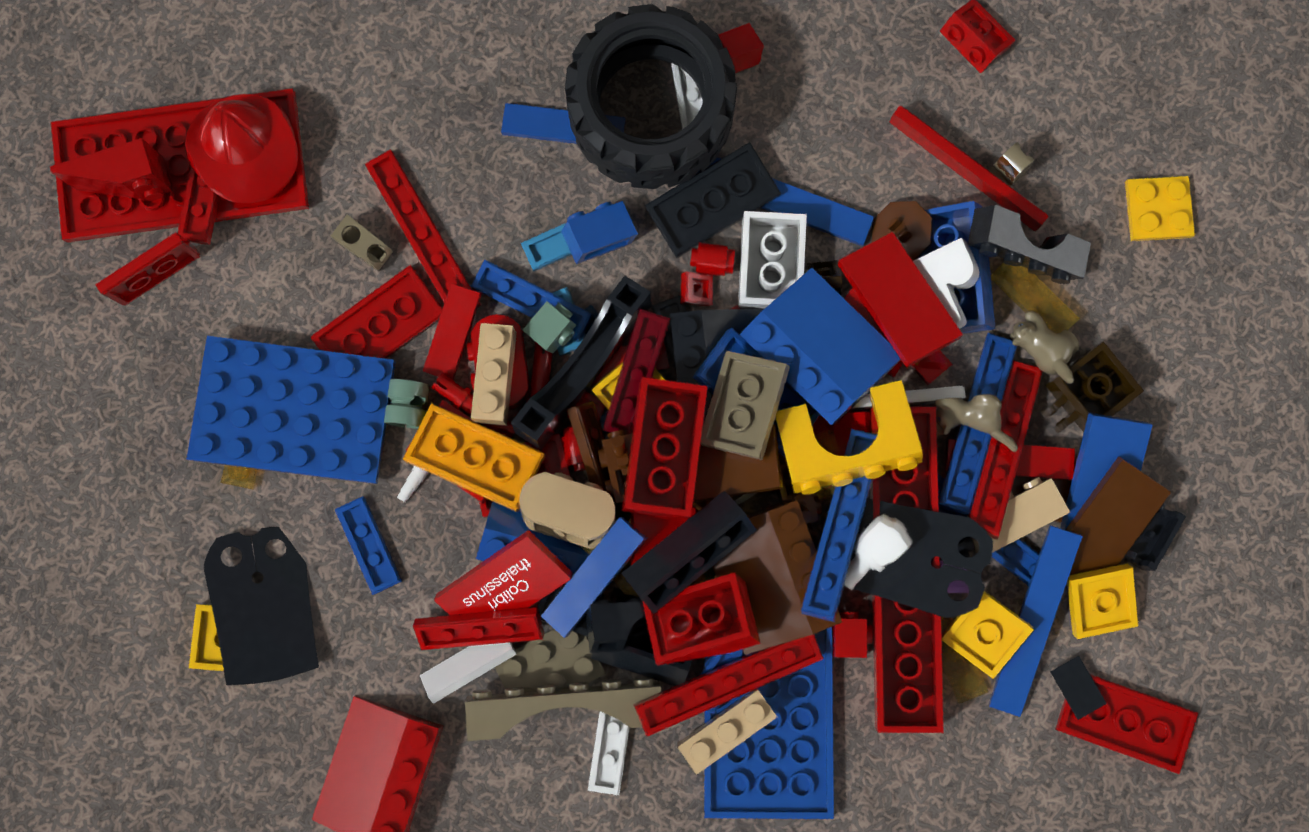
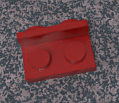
[940,0,1016,73]

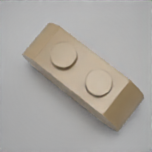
[519,472,616,549]

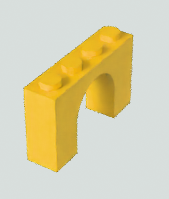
[775,380,923,494]

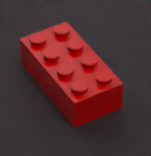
[622,377,708,520]

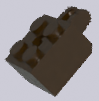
[1041,341,1144,433]

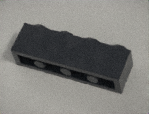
[621,491,757,614]

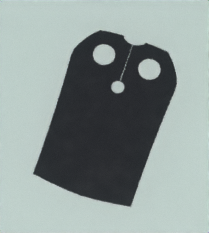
[844,498,993,618]
[204,527,319,686]

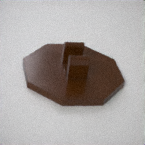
[871,201,933,261]

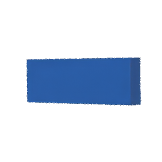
[335,496,402,595]

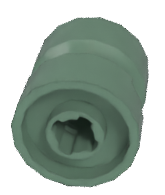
[384,379,430,429]

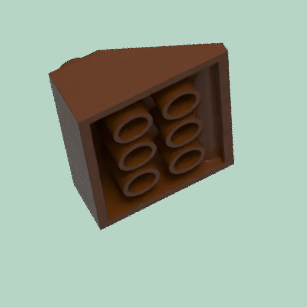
[712,499,842,655]

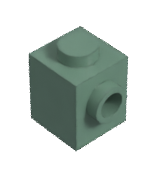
[523,301,576,353]

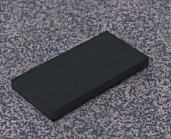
[645,142,781,259]

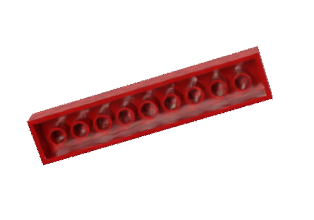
[869,407,944,733]

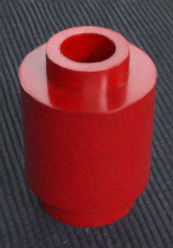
[690,242,735,276]
[561,426,586,472]

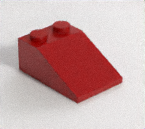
[49,138,173,201]
[642,572,761,665]

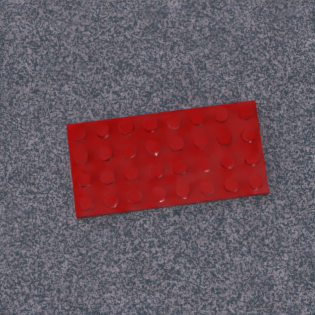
[51,88,309,243]

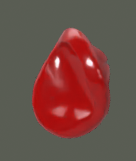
[185,94,298,203]

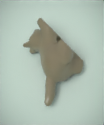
[1010,310,1079,384]
[935,394,1018,452]

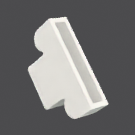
[847,238,979,328]

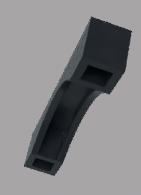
[511,275,652,451]

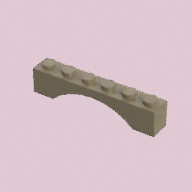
[465,677,661,741]

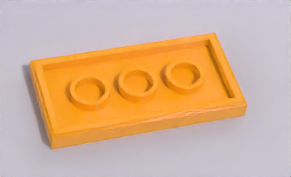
[403,403,545,512]

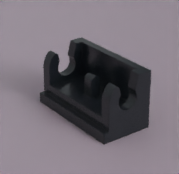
[1123,503,1186,571]

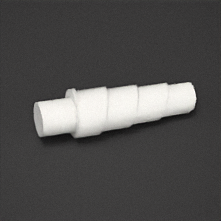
[397,466,429,503]

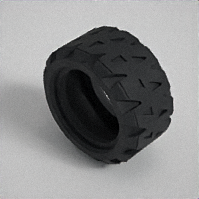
[565,4,737,189]

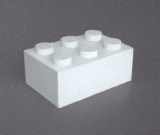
[738,211,807,309]

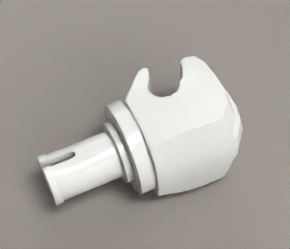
[844,514,912,590]

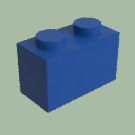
[561,201,638,264]

